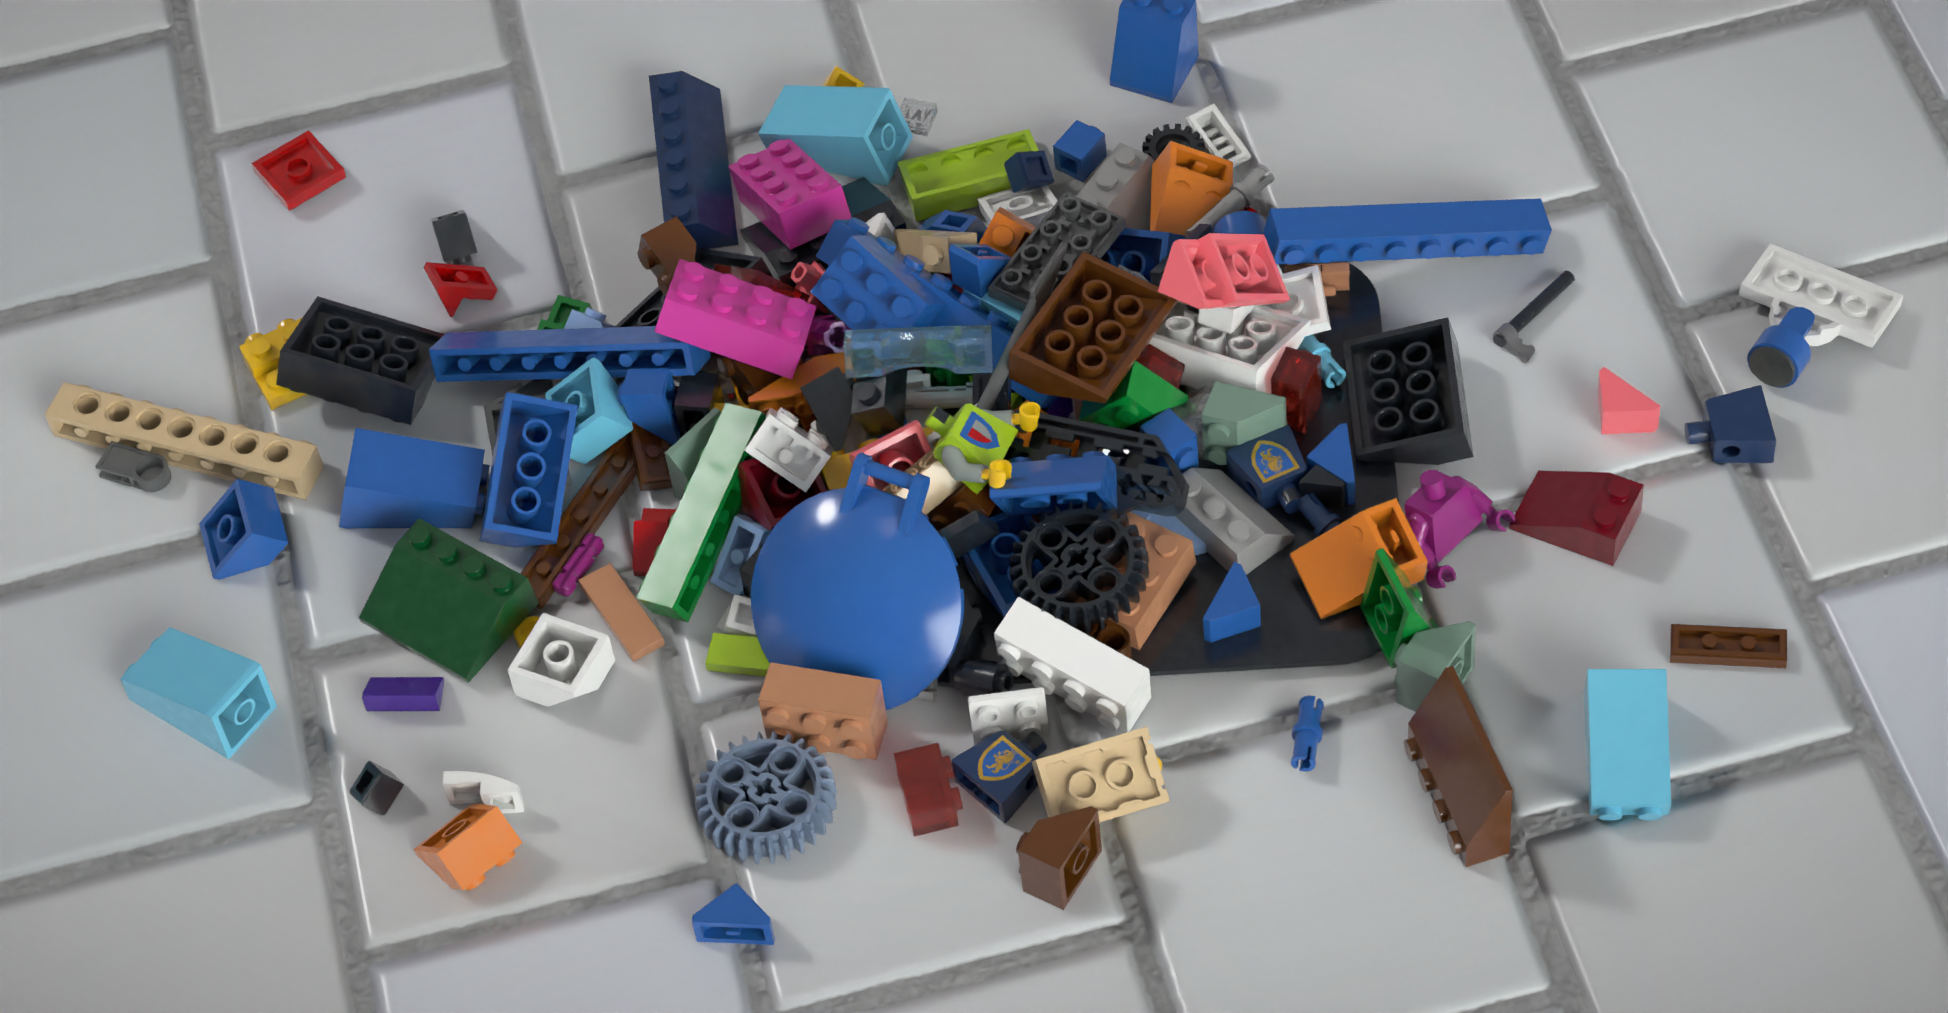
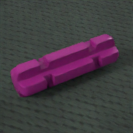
[553,533,604,597]

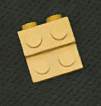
[239,317,306,410]

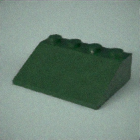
[359,518,539,683]

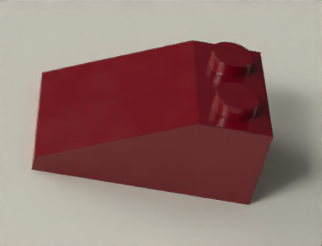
[1509,470,1644,566]

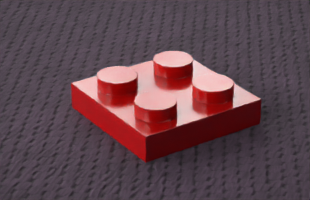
[251,130,346,211]

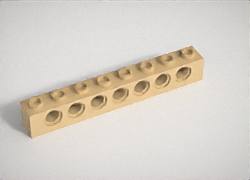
[45,382,324,500]

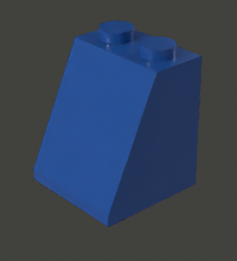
[1110,0,1199,103]

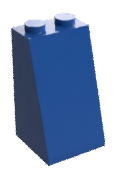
[339,428,490,529]

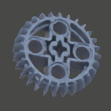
[695,731,837,865]

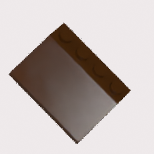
[1009,251,1179,403]
[1404,666,1513,867]

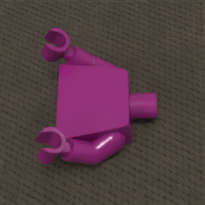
[1404,470,1515,589]

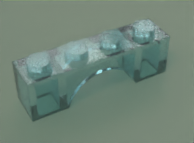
[844,325,993,378]

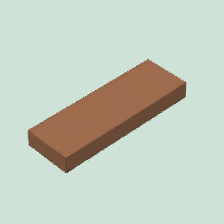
[578,563,665,662]

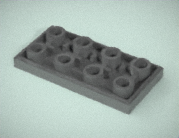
[988,192,1126,311]

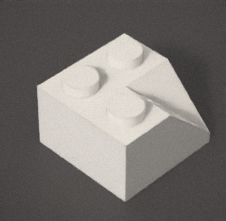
[507,613,615,707]

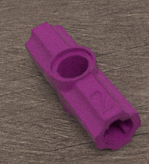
[804,315,854,355]

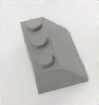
[1076,143,1155,231]
[1164,468,1294,575]

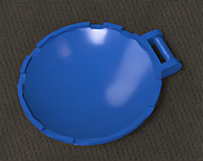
[751,453,964,710]

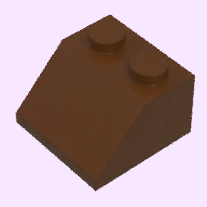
[1016,806,1102,910]

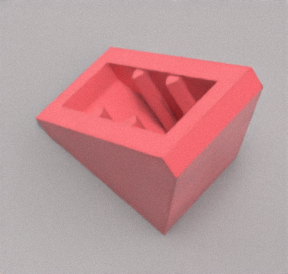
[1598,367,1660,434]

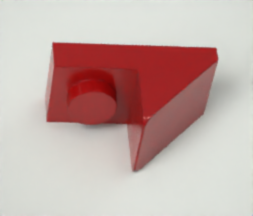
[423,262,498,317]
[633,508,677,576]

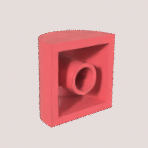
[849,420,932,490]

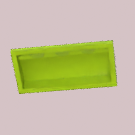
[897,129,1049,222]

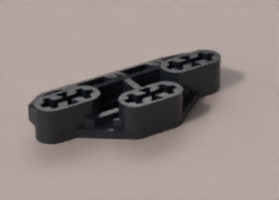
[1003,409,1190,536]

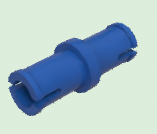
[1291,695,1324,772]

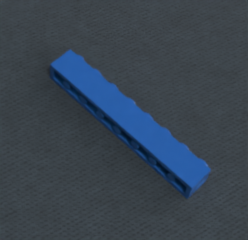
[1263,198,1552,265]
[816,217,1059,408]
[429,326,711,382]

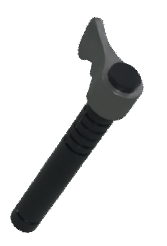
[1493,270,1575,363]

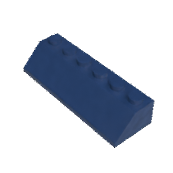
[649,71,739,251]

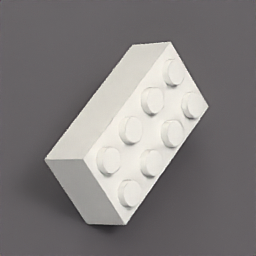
[994,597,1151,733]

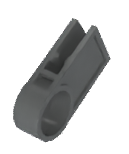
[95,441,171,492]

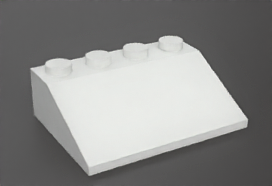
[1136,303,1311,394]

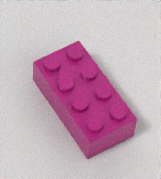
[728,139,851,250]
[654,259,817,379]

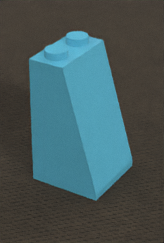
[758,85,913,186]
[120,627,277,759]
[1584,669,1671,821]

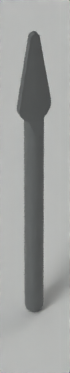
[976,242,1068,410]

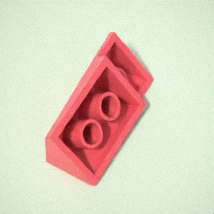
[1158,233,1290,309]

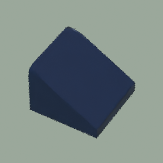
[1004,150,1055,193]

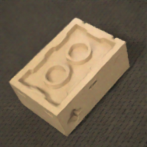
[1031,727,1170,823]

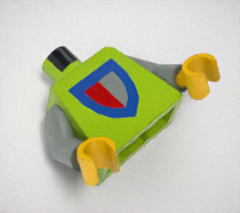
[924,402,1040,494]

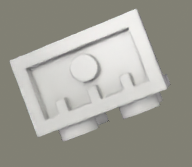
[745,407,831,492]
[968,687,1050,745]

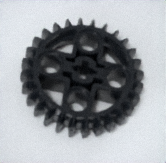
[1009,501,1149,634]

